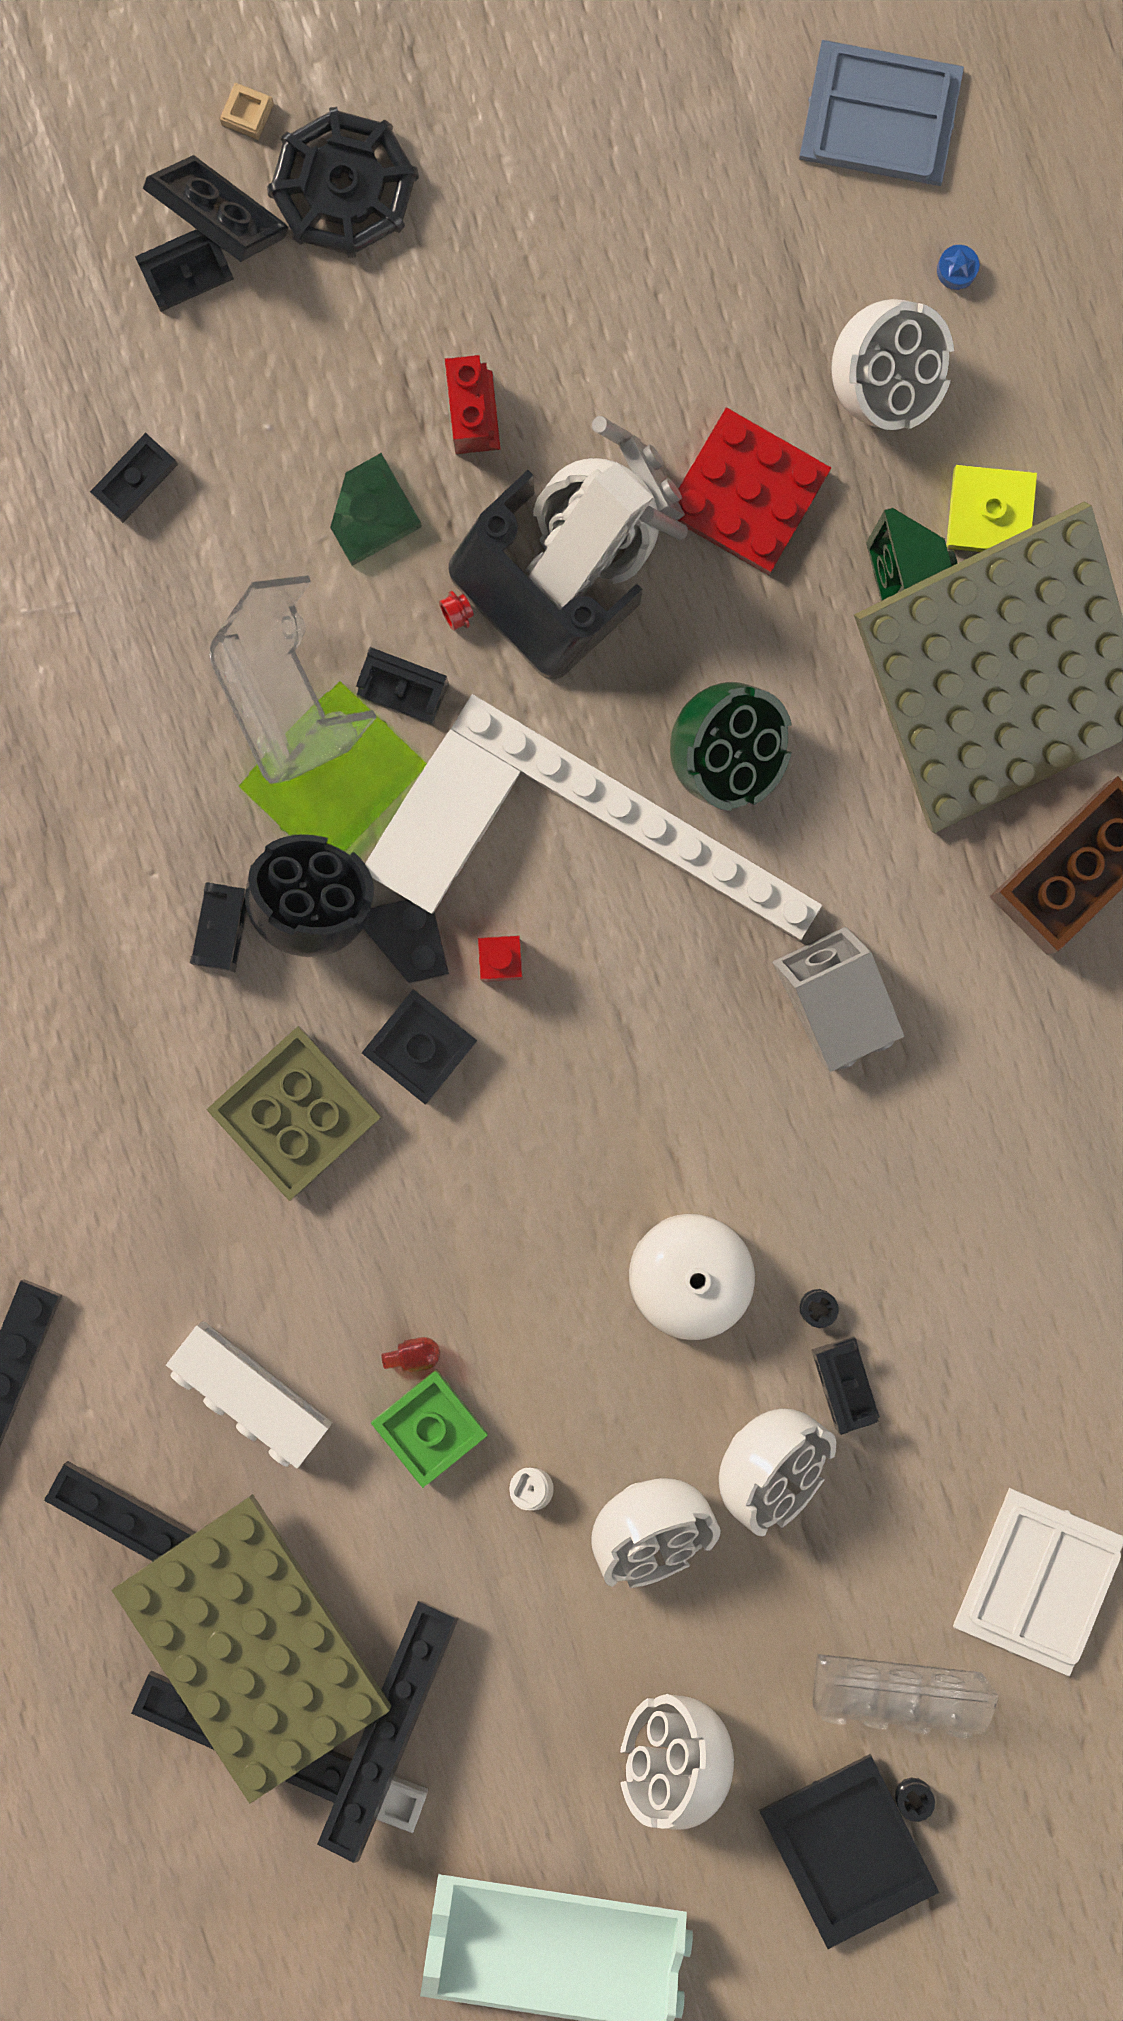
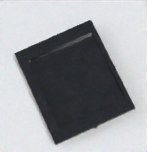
[759,1754,940,1949]

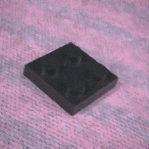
[362,989,477,1105]

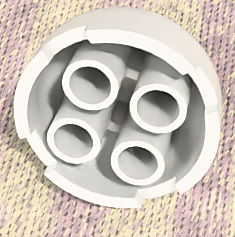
[831,299,954,430]
[533,458,659,584]
[629,1214,755,1340]
[719,1409,836,1536]
[591,1478,721,1588]
[620,1694,734,1830]

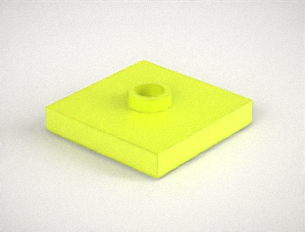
[946,465,1037,552]

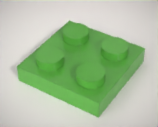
[371,1369,488,1488]

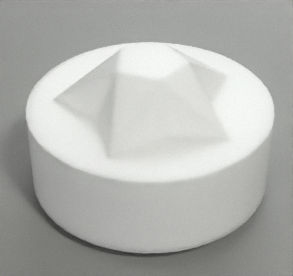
[510,1468,553,1510]

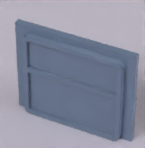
[799,40,964,186]

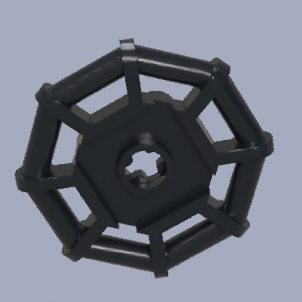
[267,107,419,258]

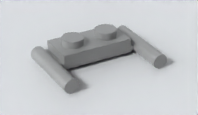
[592,416,688,540]

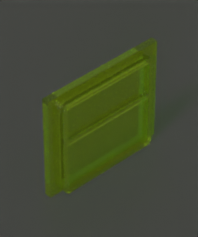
[239,681,427,852]

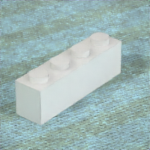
[526,462,654,610]
[166,1321,333,1469]

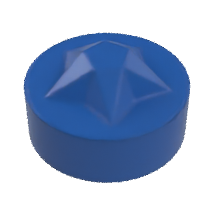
[937,245,980,290]

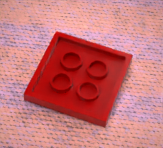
[677,407,832,576]

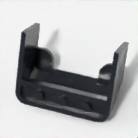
[448,470,643,679]

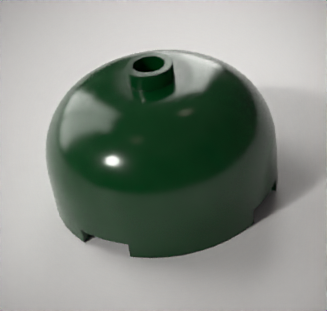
[670,682,792,811]

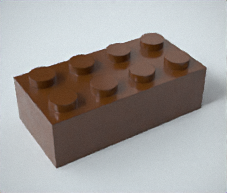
[989,776,1123,955]

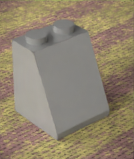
[773,927,905,1072]

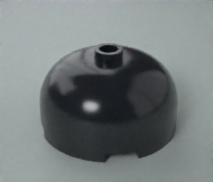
[245,834,374,957]

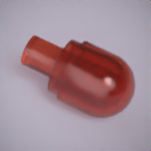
[381,1337,440,1373]

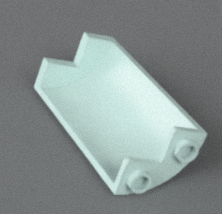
[420,1874,693,2021]

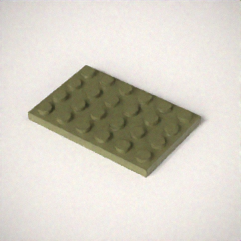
[111,1494,391,1804]

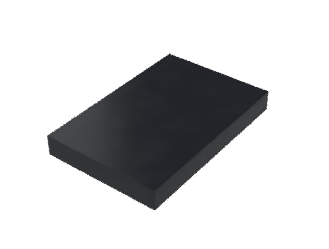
[143,155,289,262]

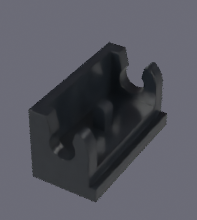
[135,229,234,312]
[356,647,449,725]
[190,882,247,972]
[811,1337,880,1435]

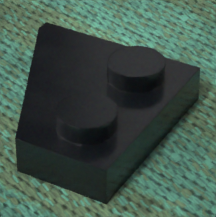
[363,899,449,984]

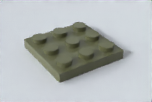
[206,1026,382,1201]

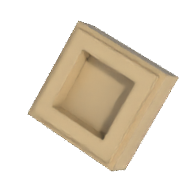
[220,83,274,140]

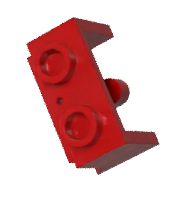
[445,355,501,454]

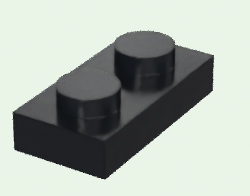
[90,432,178,523]

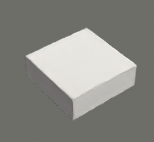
[376,1776,428,1833]

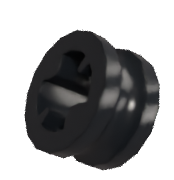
[799,1289,839,1328]
[895,1777,935,1822]

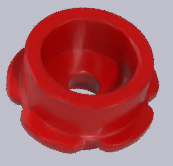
[439,591,474,631]

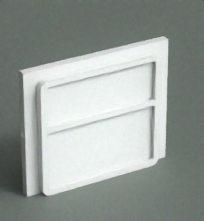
[953,1488,1123,1676]

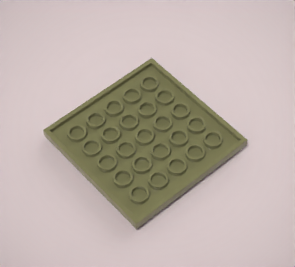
[854,502,1123,834]

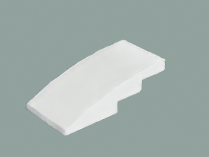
[365,729,521,914]

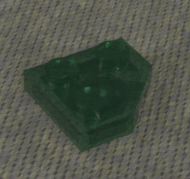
[330,453,422,566]

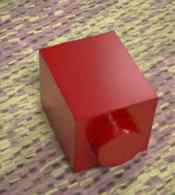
[478,935,523,982]

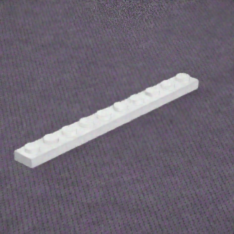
[451,694,822,941]

